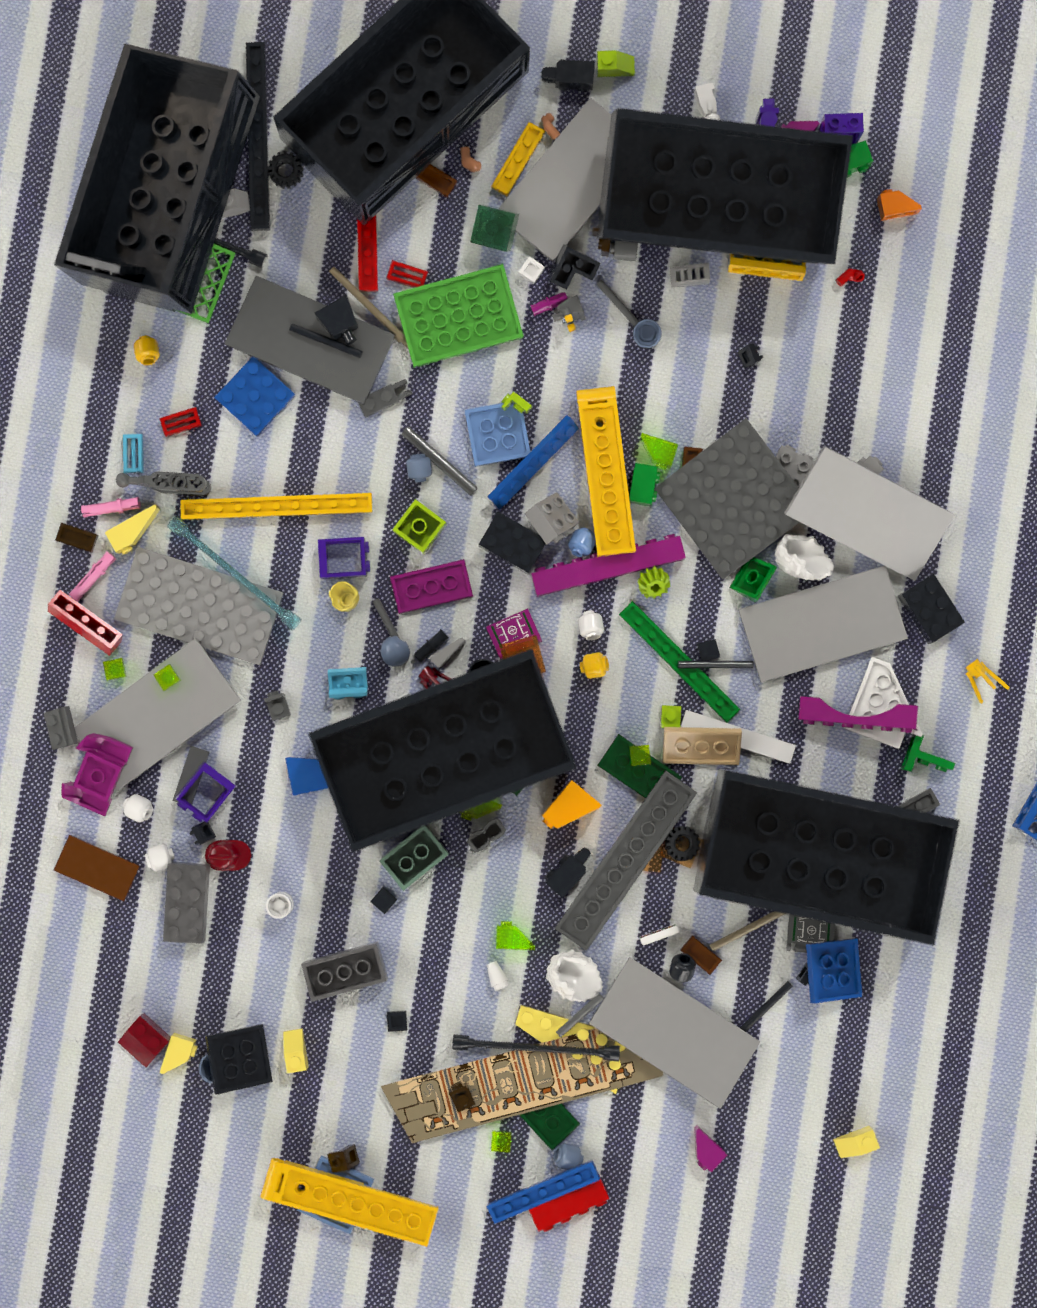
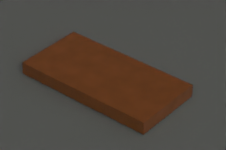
[54,835,140,901]

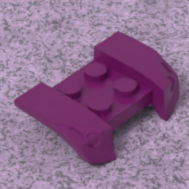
[61,733,133,816]

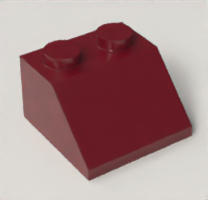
[118,1013,171,1068]

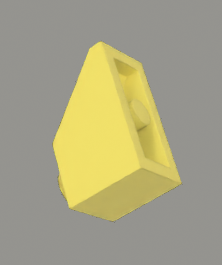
[283,1028,309,1073]
[160,1033,198,1074]
[833,1126,880,1158]

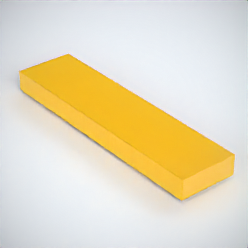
[491,122,545,197]

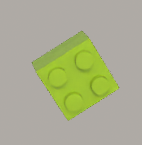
[392,499,447,555]

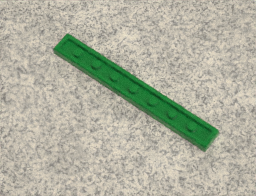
[619,601,741,723]

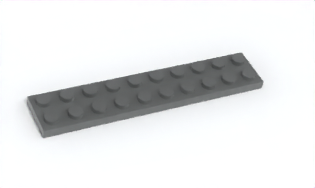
[555,770,697,951]

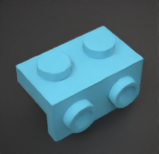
[327,667,368,700]

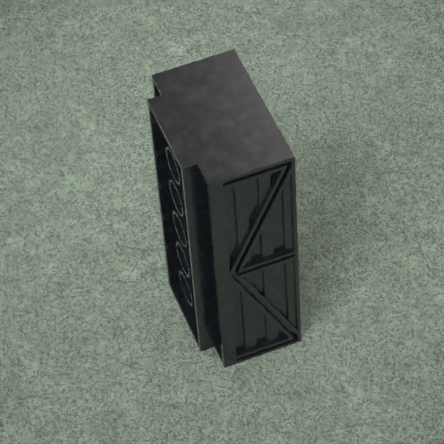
[273,0,530,225]
[54,43,260,314]
[597,108,853,265]
[308,649,577,853]
[693,769,960,946]

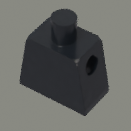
[315,295,358,345]

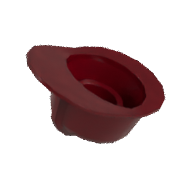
[205,840,251,871]

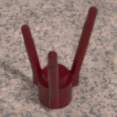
[418,666,451,688]

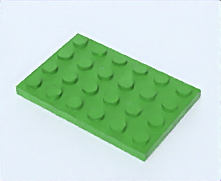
[393,264,524,368]

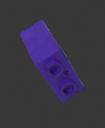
[818,113,864,145]
[318,537,370,579]
[175,761,236,822]

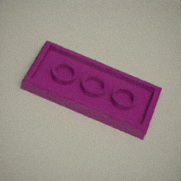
[390,559,473,614]

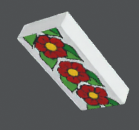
[639,924,679,945]

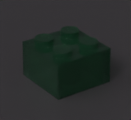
[470,204,519,252]

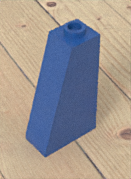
[285,757,328,796]

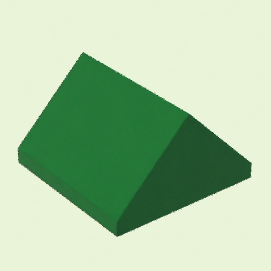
[729,557,777,603]

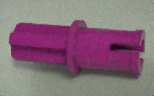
[530,292,568,316]

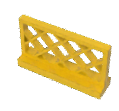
[728,254,806,281]

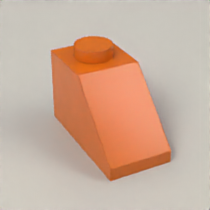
[877,189,922,221]

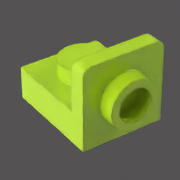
[501,391,532,414]
[660,705,681,728]

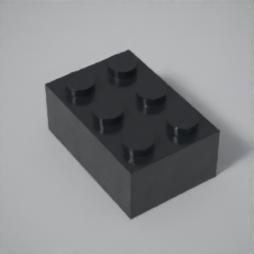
[478,511,546,575]
[898,574,965,644]

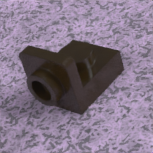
[592,226,611,257]
[448,1081,476,1112]
[327,1144,360,1173]

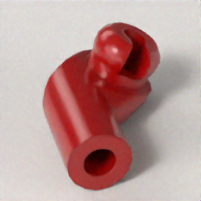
[835,268,865,287]

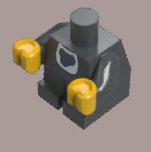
[552,295,586,332]

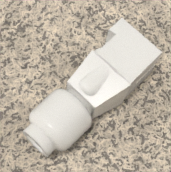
[694,83,720,120]

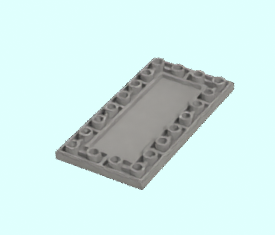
[495,98,611,262]
[784,446,955,581]
[738,566,908,683]
[75,638,241,791]
[588,957,760,1109]

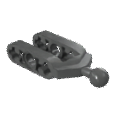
[116,471,211,496]

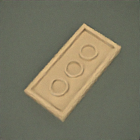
[662,727,742,765]

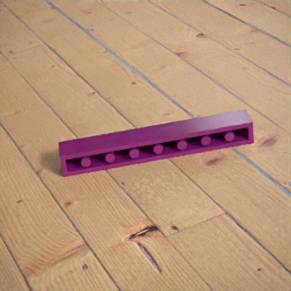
[531,534,686,597]

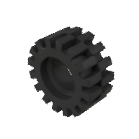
[268,151,303,189]
[664,826,701,861]

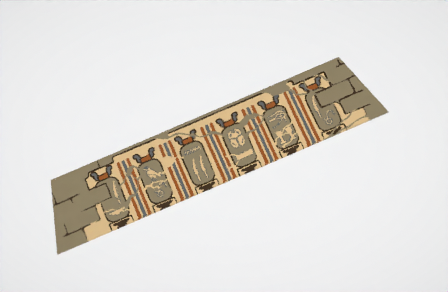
[380,1029,663,1143]

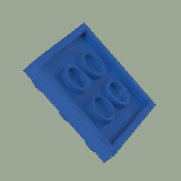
[214,357,295,436]
[806,938,862,1003]

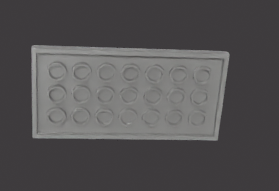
[114,547,284,666]

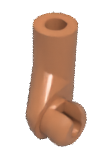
[541,113,560,140]
[460,147,482,172]

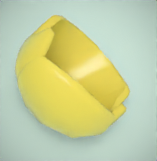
[329,581,359,612]

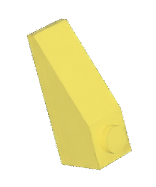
[105,504,160,555]

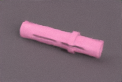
[81,497,141,518]
[69,551,116,602]

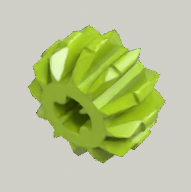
[637,566,671,599]

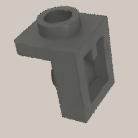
[264,691,291,721]

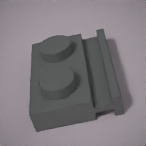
[44,706,78,750]

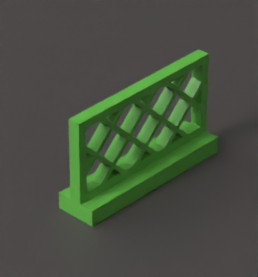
[175,244,236,324]

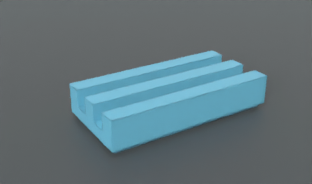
[123,434,144,473]

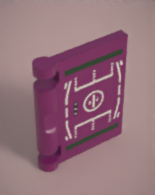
[486,608,543,660]

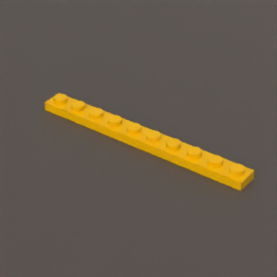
[180,493,373,520]

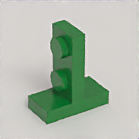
[901,734,955,773]

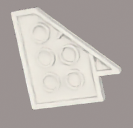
[844,657,923,749]

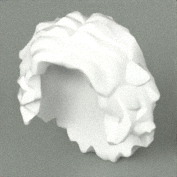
[774,534,834,581]
[546,950,603,1002]

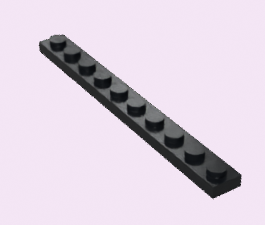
[246,42,270,231]

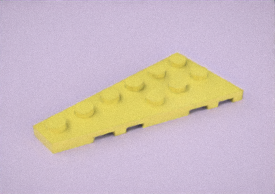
[515,1005,625,1094]

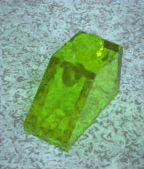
[640,433,678,470]
[459,800,502,821]
[496,921,535,950]

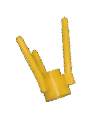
[965,659,1010,703]

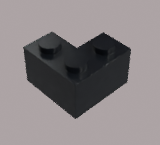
[547,244,601,290]

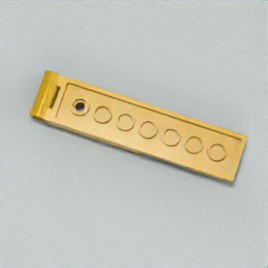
[576,386,636,557]
[260,1158,439,1247]

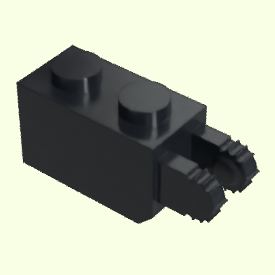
[541,59,595,92]
[545,847,591,899]

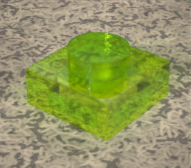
[103,658,127,681]
[153,664,181,691]
[629,745,651,766]
[491,1130,512,1153]

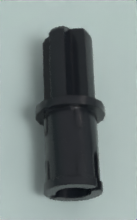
[414,629,449,662]

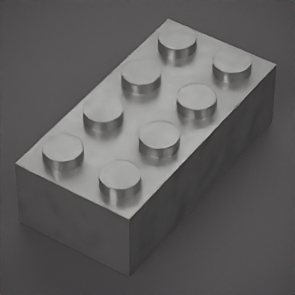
[163,862,210,944]
[301,941,388,1002]

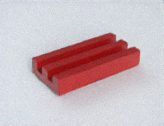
[386,260,428,288]
[159,407,202,437]

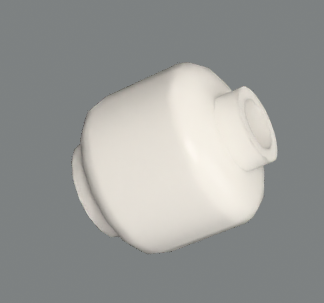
[578,610,604,640]
[123,794,153,822]
[145,844,175,872]

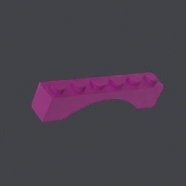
[799,696,919,733]

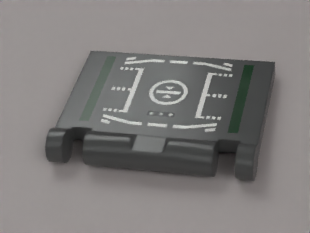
[786,914,835,953]

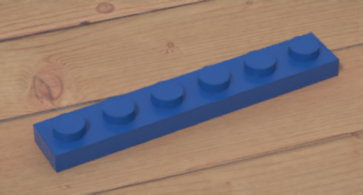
[487,415,579,510]
[486,1160,601,1224]

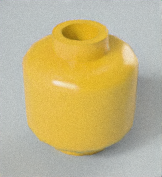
[133,335,160,365]
[580,652,609,679]

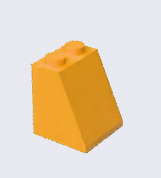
[542,780,602,829]

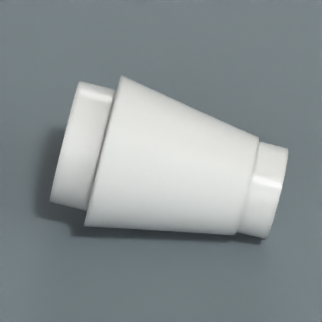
[486,961,509,991]

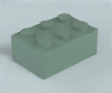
[379,825,449,891]

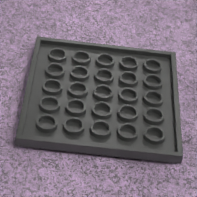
[654,418,800,580]

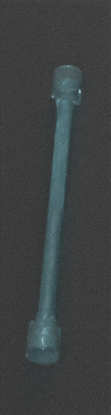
[167,516,302,631]

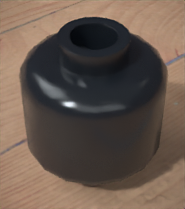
[669,953,696,982]

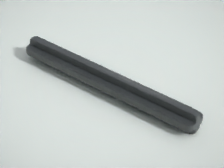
[402,427,478,496]

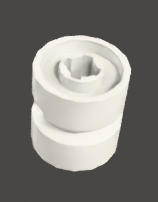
[266,892,294,919]

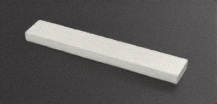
[681,710,796,764]

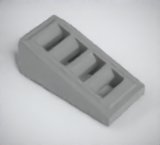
[670,263,710,287]
[429,638,466,669]

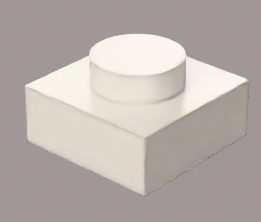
[519,256,545,284]

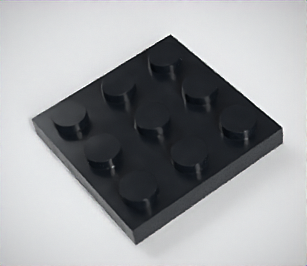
[66,252,147,278]
[205,1024,273,1095]

